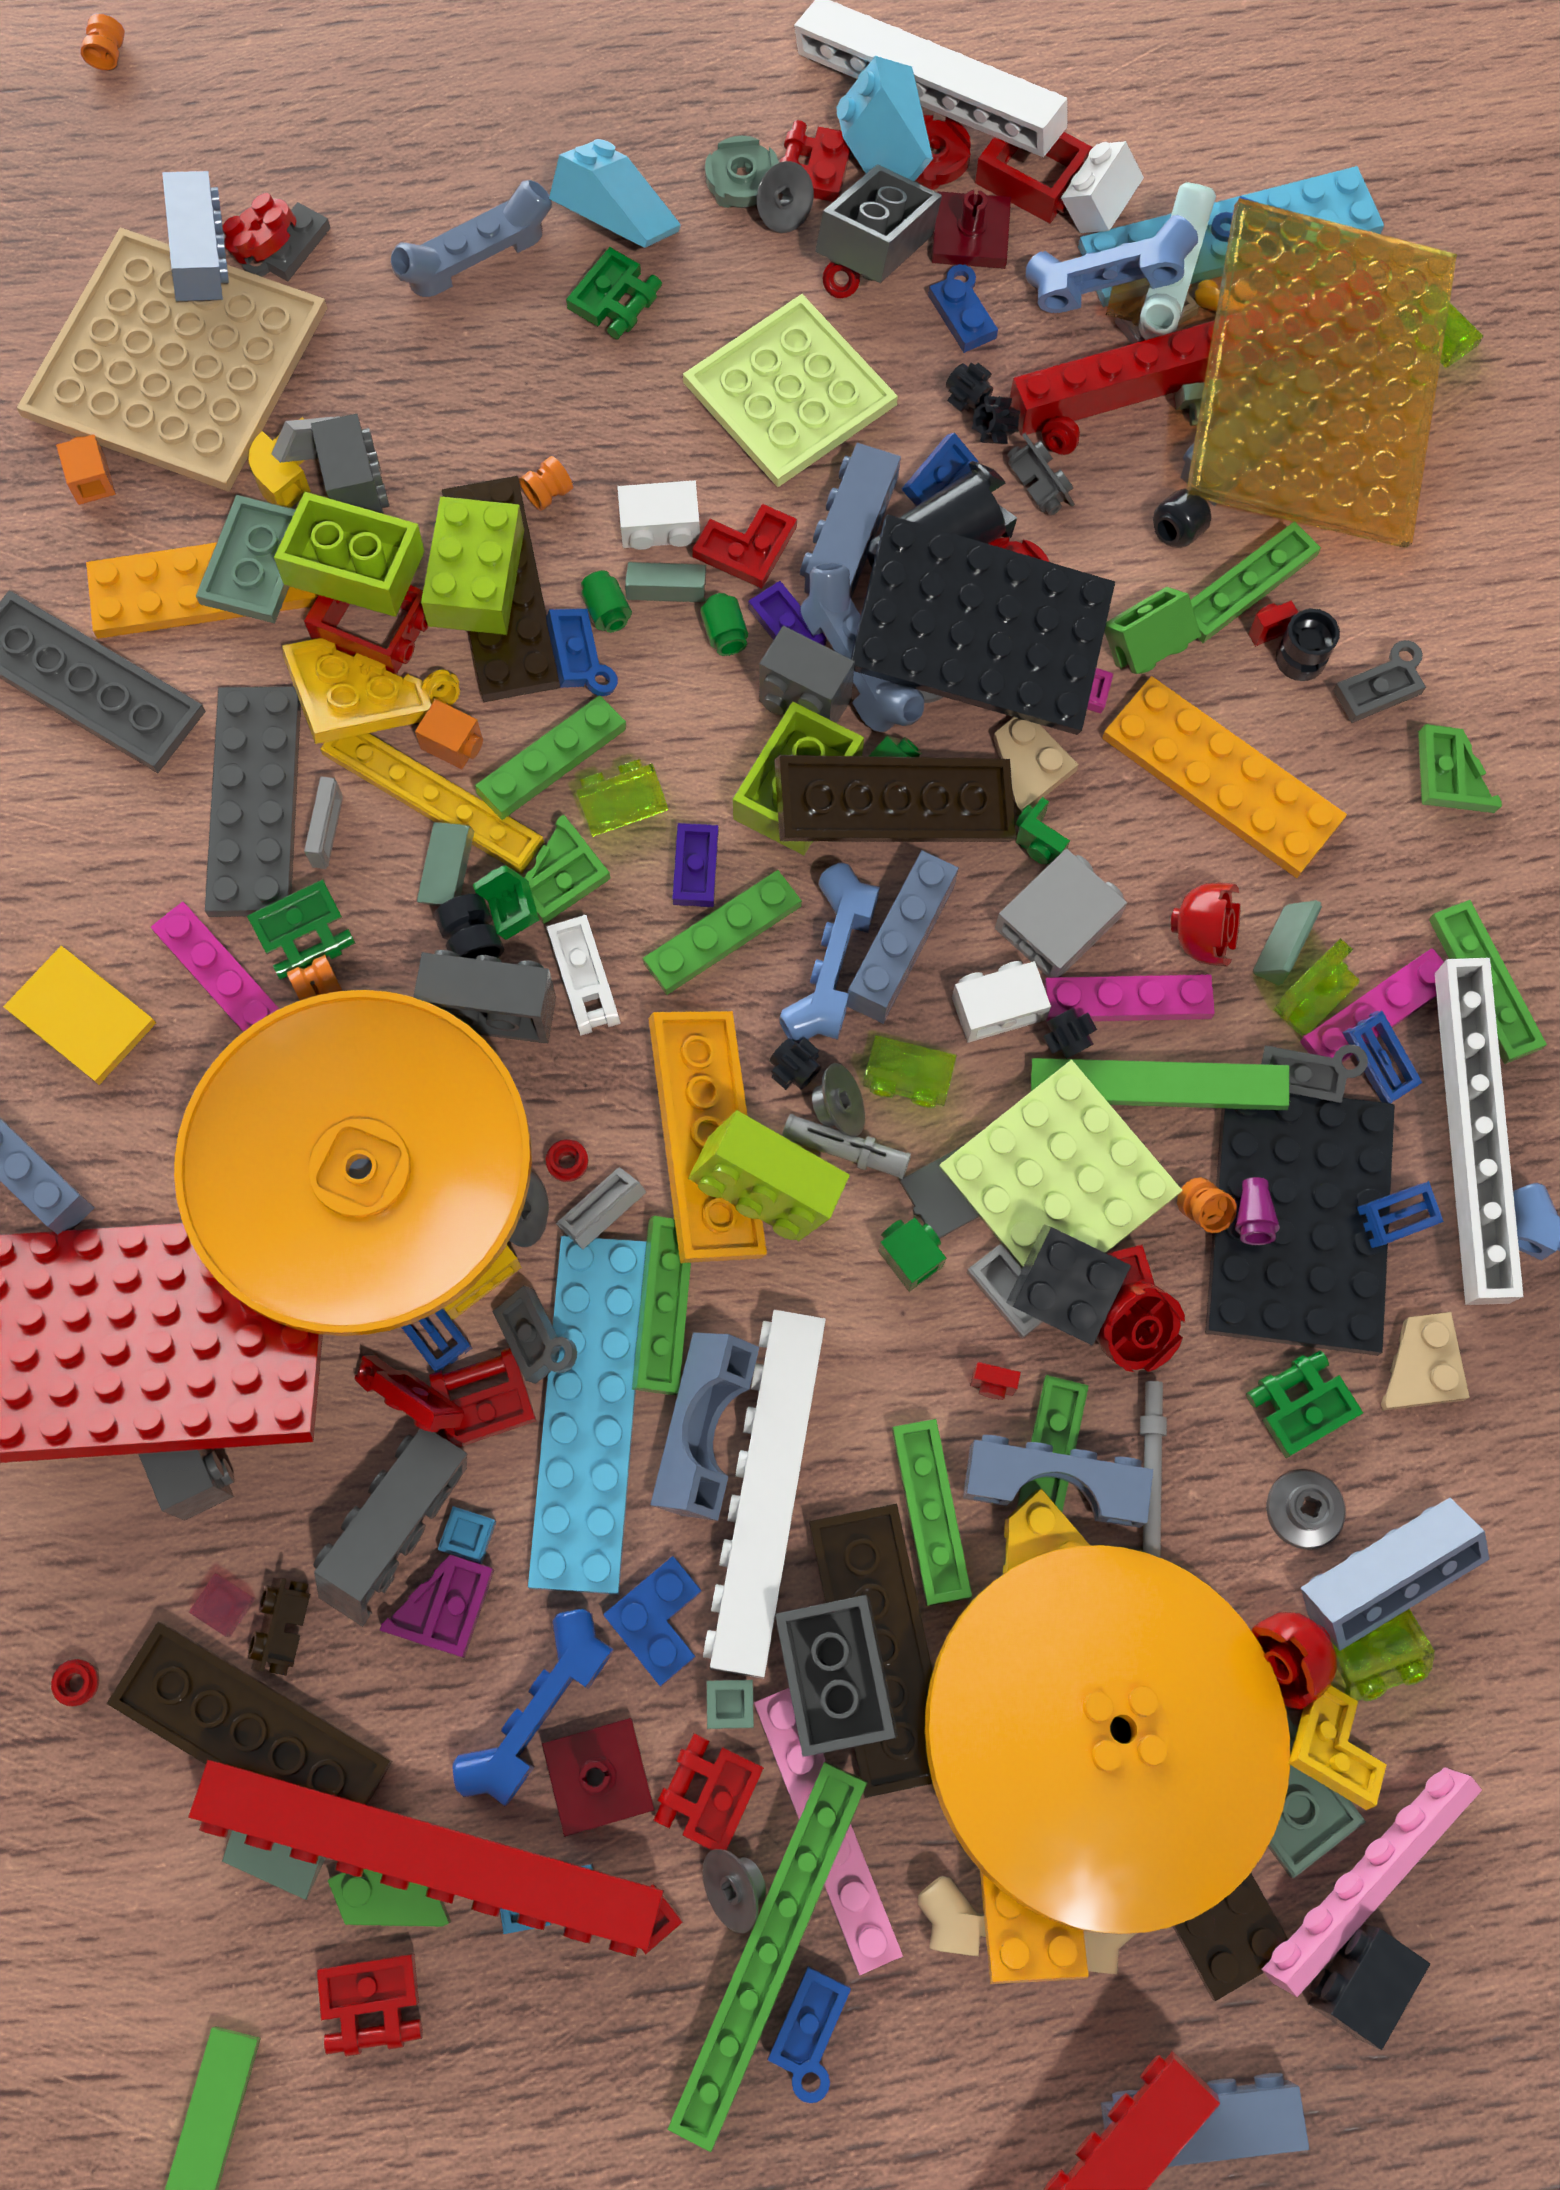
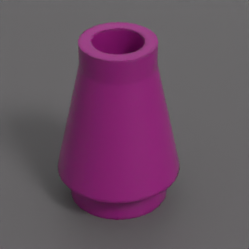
[1235,1177,1280,1245]

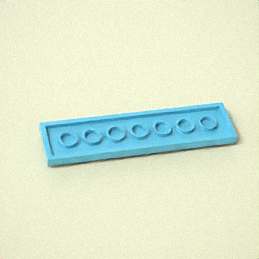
[1078,166,1384,307]
[528,1236,646,1595]

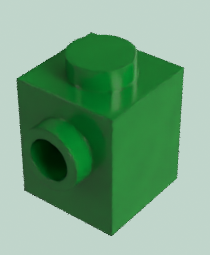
[878,1217,947,1292]

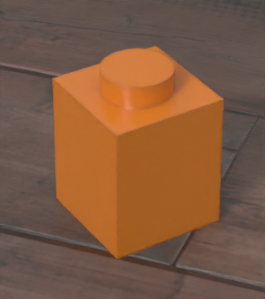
[56,434,116,505]
[415,699,483,769]

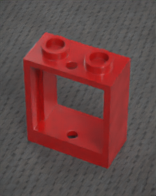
[975,132,1093,224]
[304,585,428,675]

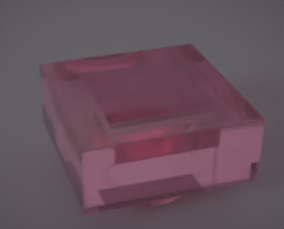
[189,1573,256,1638]

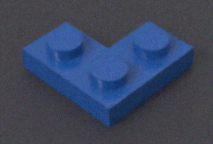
[603,1556,702,1687]

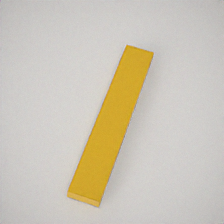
[320,733,544,874]

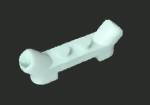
[1139,182,1216,340]

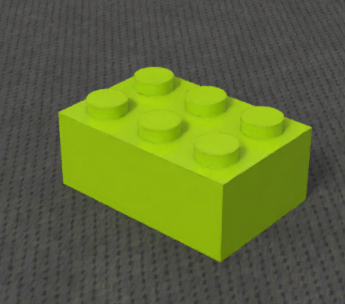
[274,491,425,617]
[421,496,524,635]
[733,701,864,856]
[688,1110,850,1241]

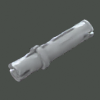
[782,1114,911,1180]

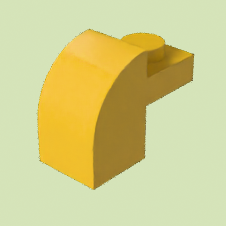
[249,417,311,508]

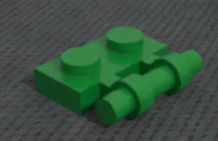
[566,246,662,339]
[247,879,356,980]
[1246,1351,1363,1458]

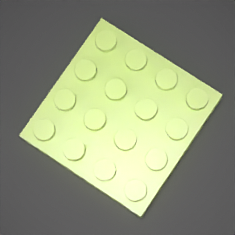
[683,294,898,487]
[939,1059,1183,1268]

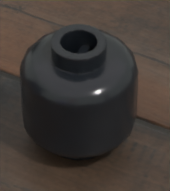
[1153,489,1212,548]

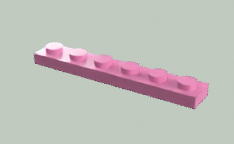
[754,1688,903,1975]
[1261,1767,1482,1997]

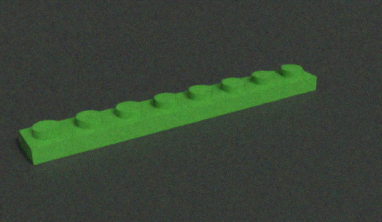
[667,1762,868,2152]

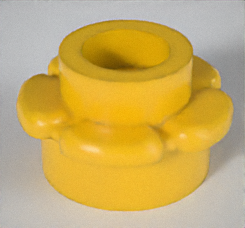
[421,669,460,706]

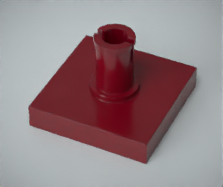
[932,190,1011,269]
[542,1718,655,1837]

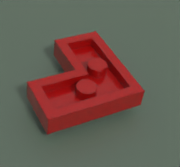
[692,503,797,589]

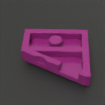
[379,1555,495,1658]

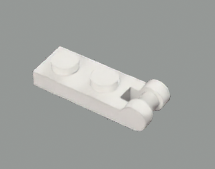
[546,915,620,1036]

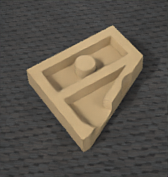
[993,717,1079,816]
[1381,1312,1470,1411]

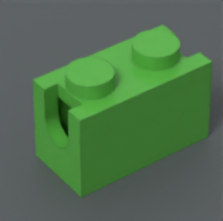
[1104,587,1201,674]

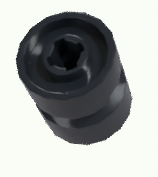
[1276,608,1340,681]
[434,894,504,959]

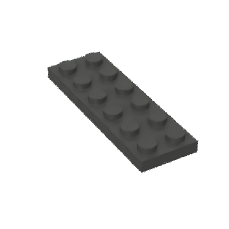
[0,590,206,773]
[205,687,301,917]

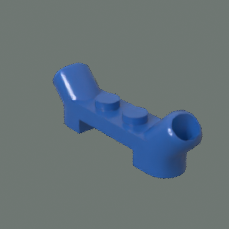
[452,1609,614,1807]

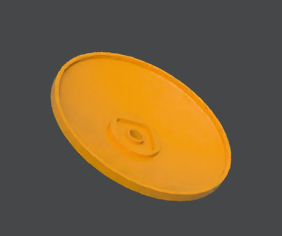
[174,990,532,1336]
[925,1545,1290,1934]

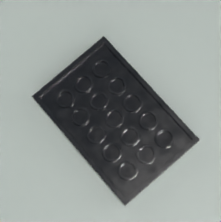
[850,514,1115,735]
[1205,1093,1395,1356]

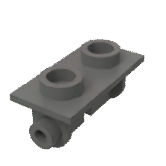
[1007,433,1075,516]

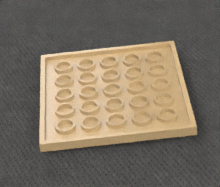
[17,227,327,492]

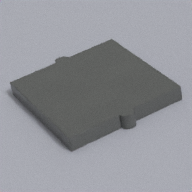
[900,1145,979,1239]

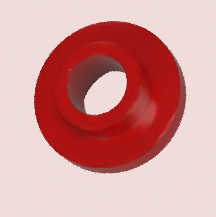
[822,262,860,298]
[1042,416,1080,455]
[546,1139,589,1182]
[51,1659,99,1707]

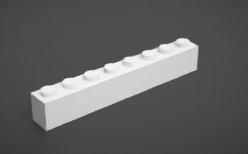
[794,0,1067,158]
[1435,958,1523,1305]
[703,1310,826,1679]

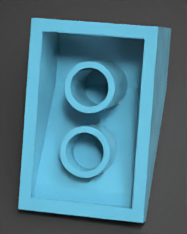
[836,56,933,182]
[549,139,681,248]

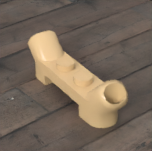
[917,1876,1137,1974]

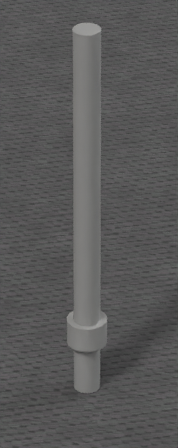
[1140,1381,1167,1558]

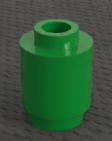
[581,570,632,633]
[700,593,748,656]

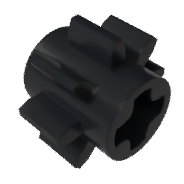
[946,363,993,412]
[972,396,1020,444]
[1043,1007,1097,1059]
[769,1037,822,1090]

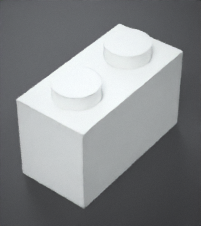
[1061,141,1144,233]
[617,480,700,550]
[952,961,1051,1043]

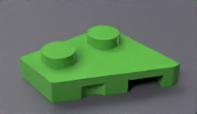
[1418,724,1502,813]
[524,815,611,924]
[328,1869,451,1927]

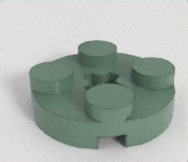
[705,136,779,208]

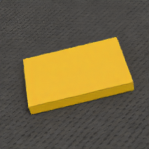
[3,945,156,1085]

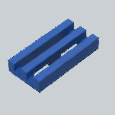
[1343,1011,1423,1104]
[1357,1181,1444,1248]
[401,1309,472,1372]

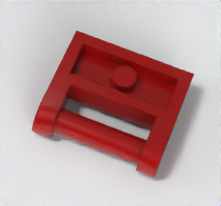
[429,1347,537,1448]

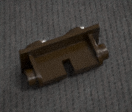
[248,1578,311,1676]

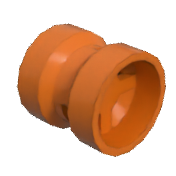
[81,14,125,70]
[519,456,573,511]
[286,955,343,1000]
[1177,1177,1237,1233]

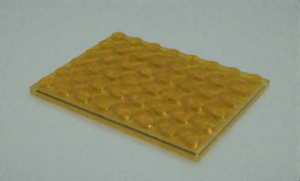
[1186,198,1457,548]

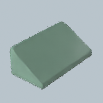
[625,562,706,602]
[417,822,475,907]
[1253,900,1322,986]
[222,1830,326,1900]

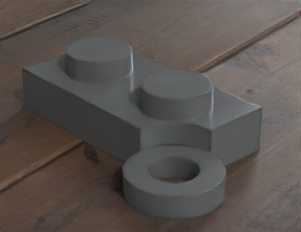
[242,202,331,281]
[1333,640,1426,723]
[1261,1045,1368,1103]
[492,1286,577,1384]

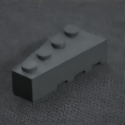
[313,1429,467,1627]

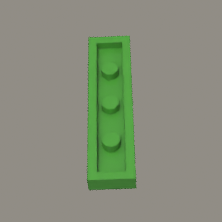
[1190,521,1321,643]
[475,695,626,820]
[643,870,802,995]
[1429,900,1547,1064]
[632,1216,691,1395]
[892,1419,972,1606]

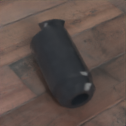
[867,461,1017,568]

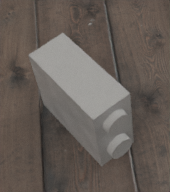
[995,848,1128,978]

